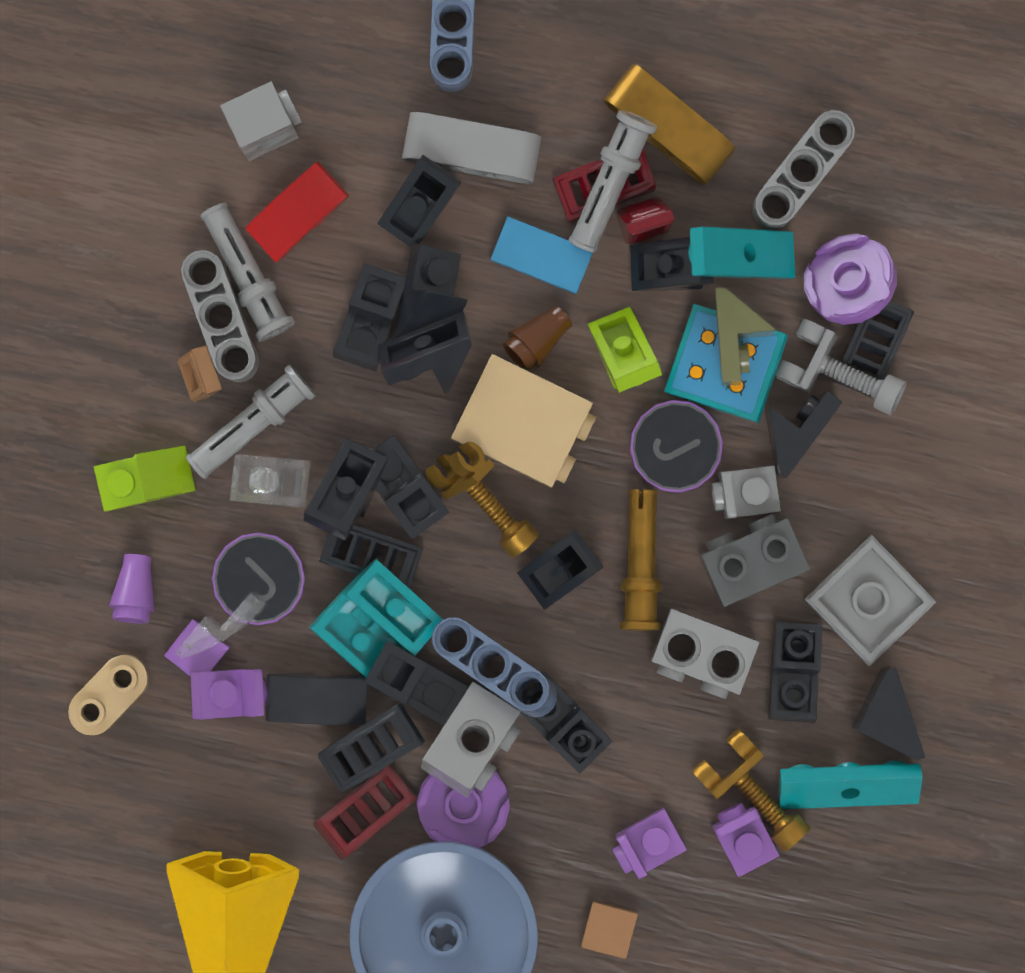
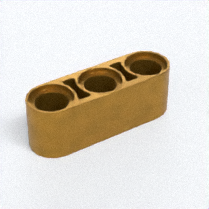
[603,64,736,185]

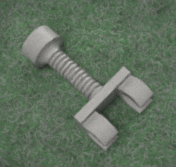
[775,318,907,416]

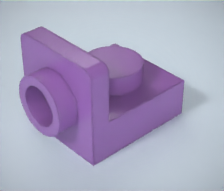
[190,669,267,720]
[712,803,779,877]
[612,807,687,879]

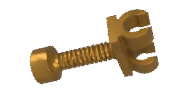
[426,442,539,558]
[692,728,811,852]

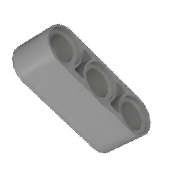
[751,110,855,231]
[401,112,542,184]
[181,250,259,383]

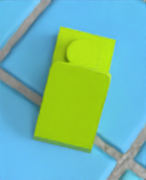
[588,307,662,393]
[94,446,196,512]

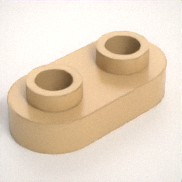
[68,655,150,735]

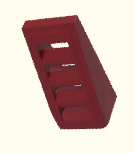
[553,150,656,222]
[617,198,675,245]
[313,764,417,860]

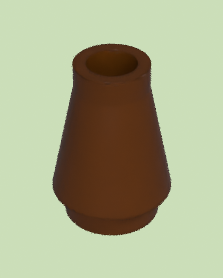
[503,305,572,371]

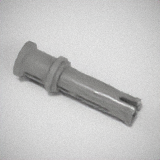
[569,110,658,252]
[200,202,295,342]
[186,364,316,480]

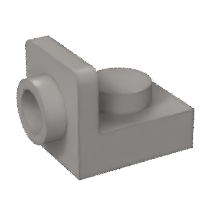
[711,465,781,519]

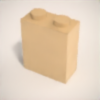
[451,354,596,488]

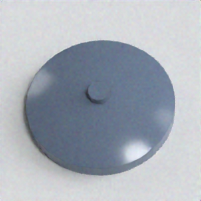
[350,841,538,973]

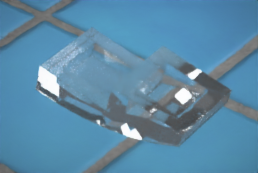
[174,592,269,659]

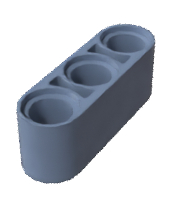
[430,0,475,93]
[432,618,557,717]

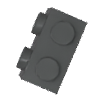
[699,514,810,607]

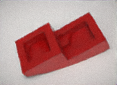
[245,162,349,263]

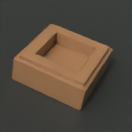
[177,345,222,403]
[581,900,638,959]

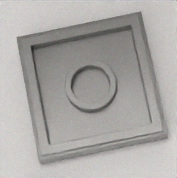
[804,535,936,666]

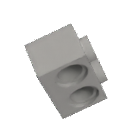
[650,608,760,699]

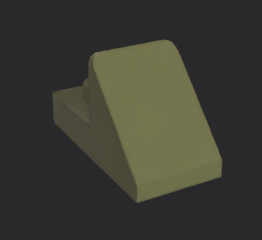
[715,287,776,386]

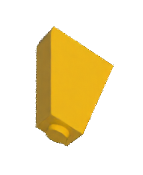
[167,851,299,973]

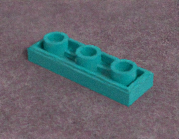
[688,227,795,279]
[778,761,923,809]

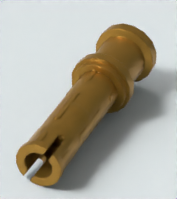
[620,489,662,631]

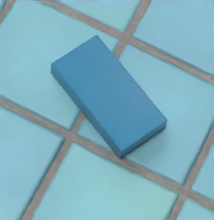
[490,216,593,295]

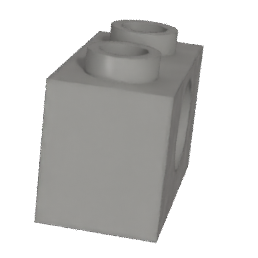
[220,81,302,161]
[421,682,522,798]

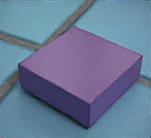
[164,619,230,677]

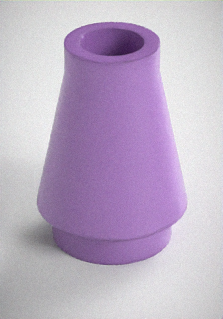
[109,554,155,624]

